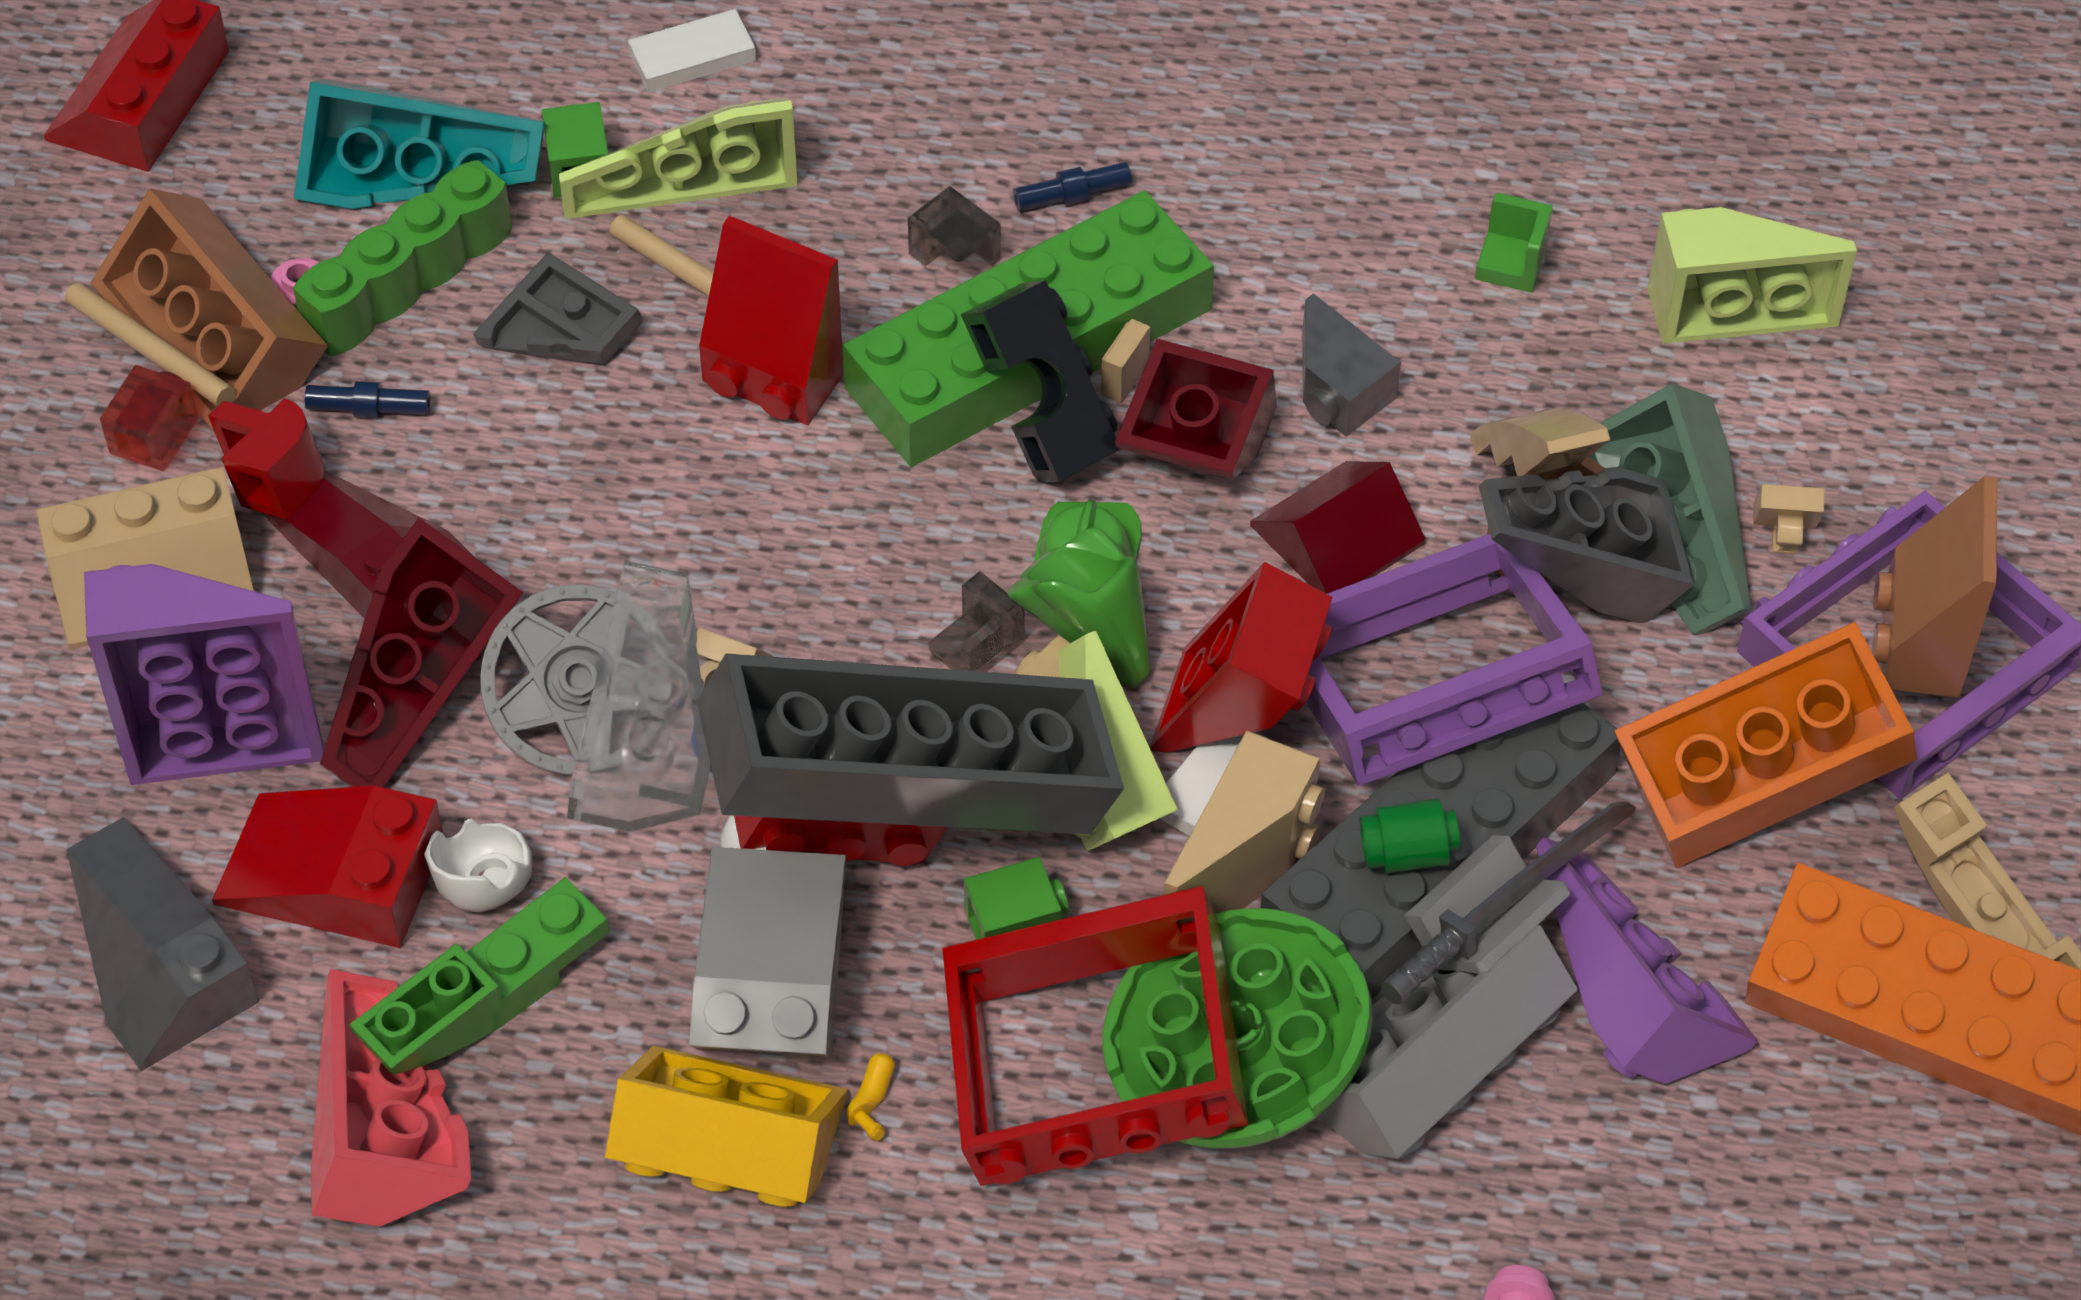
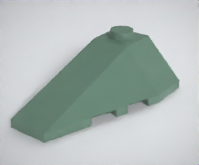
[1589,384,1751,635]

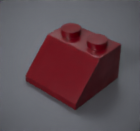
[1115,338,1277,480]

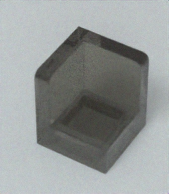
[908,186,1001,267]
[929,571,1025,672]

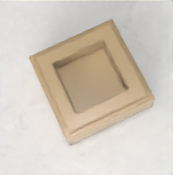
[1101,318,1150,404]

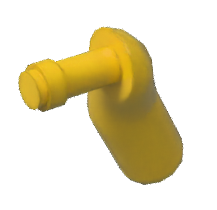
[846,1053,895,1141]

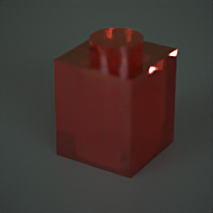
[99,365,199,472]

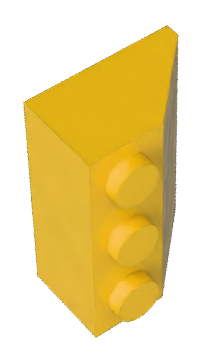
[605,1046,849,1207]

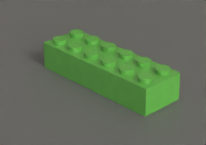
[842,190,1214,468]

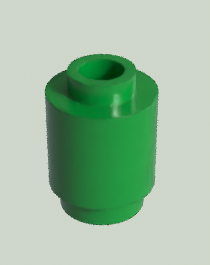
[1359,798,1461,874]

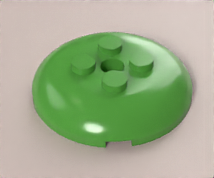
[1102,908,1372,1149]

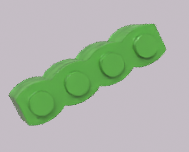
[293,160,512,356]

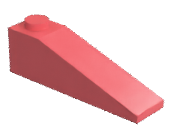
[311,969,471,1227]

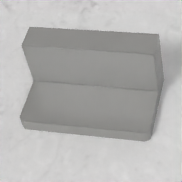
[1404,835,1571,974]

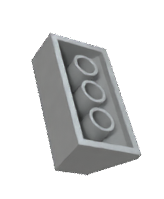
[1318,925,1578,1159]

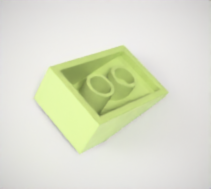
[1647,207,1857,344]

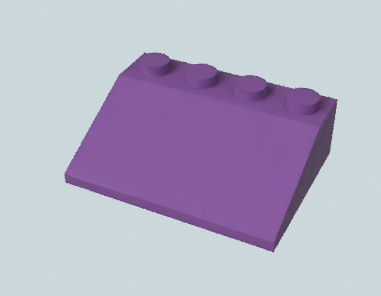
[84,564,324,785]

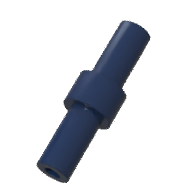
[1013,162,1132,211]
[305,381,431,419]

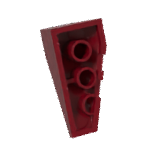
[260,470,473,619]

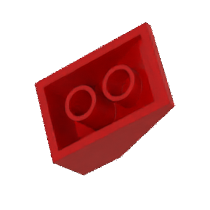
[699,215,844,425]
[1150,562,1333,753]
[212,785,443,948]

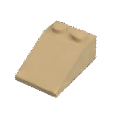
[1164,730,1325,923]

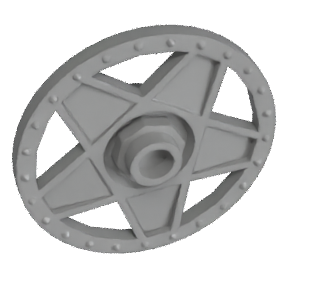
[480,584,675,776]

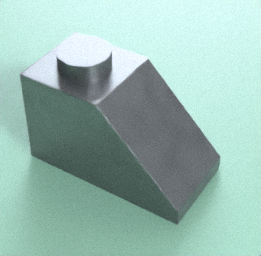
[1302,293,1401,437]

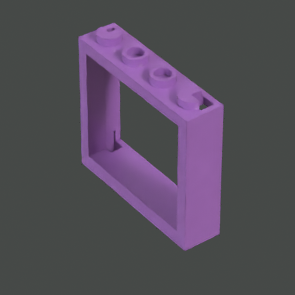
[1737,490,2081,800]
[1306,534,1602,786]

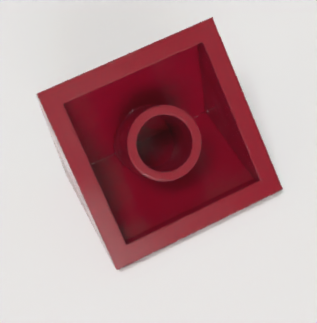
[1250,461,1426,594]

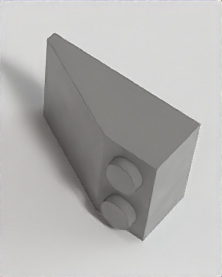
[689,847,847,1058]

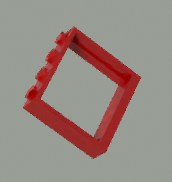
[942,886,1248,1186]

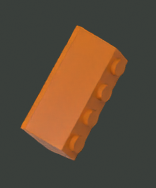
[1614,621,1917,868]

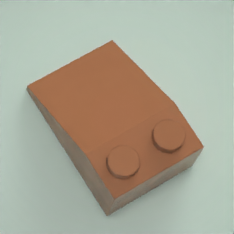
[1872,476,1998,698]

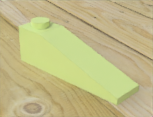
[559,98,798,219]

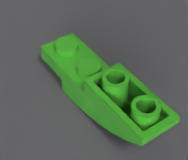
[349,877,610,1075]

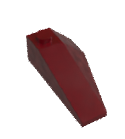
[319,517,524,787]

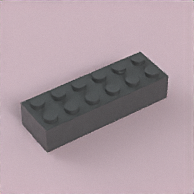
[697,653,1124,834]
[1260,703,1621,999]

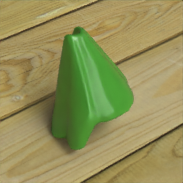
[1007,528,1150,688]

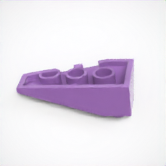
[1536,837,1758,1084]

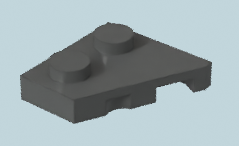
[473,252,643,365]

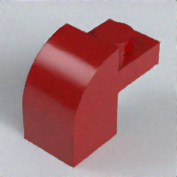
[208,398,324,520]

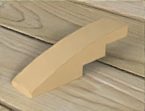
[1469,408,1610,476]

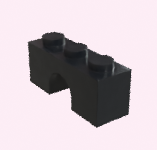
[960,280,1121,482]

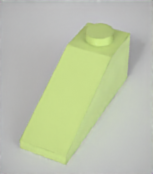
[1059,630,1178,851]

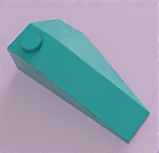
[294,79,545,209]

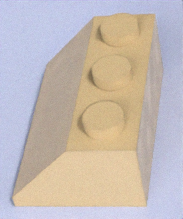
[36,467,254,650]

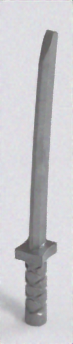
[1381,801,1636,1004]

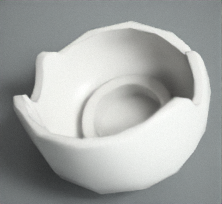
[424,819,533,912]

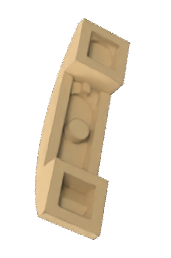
[1894,773,2081,970]

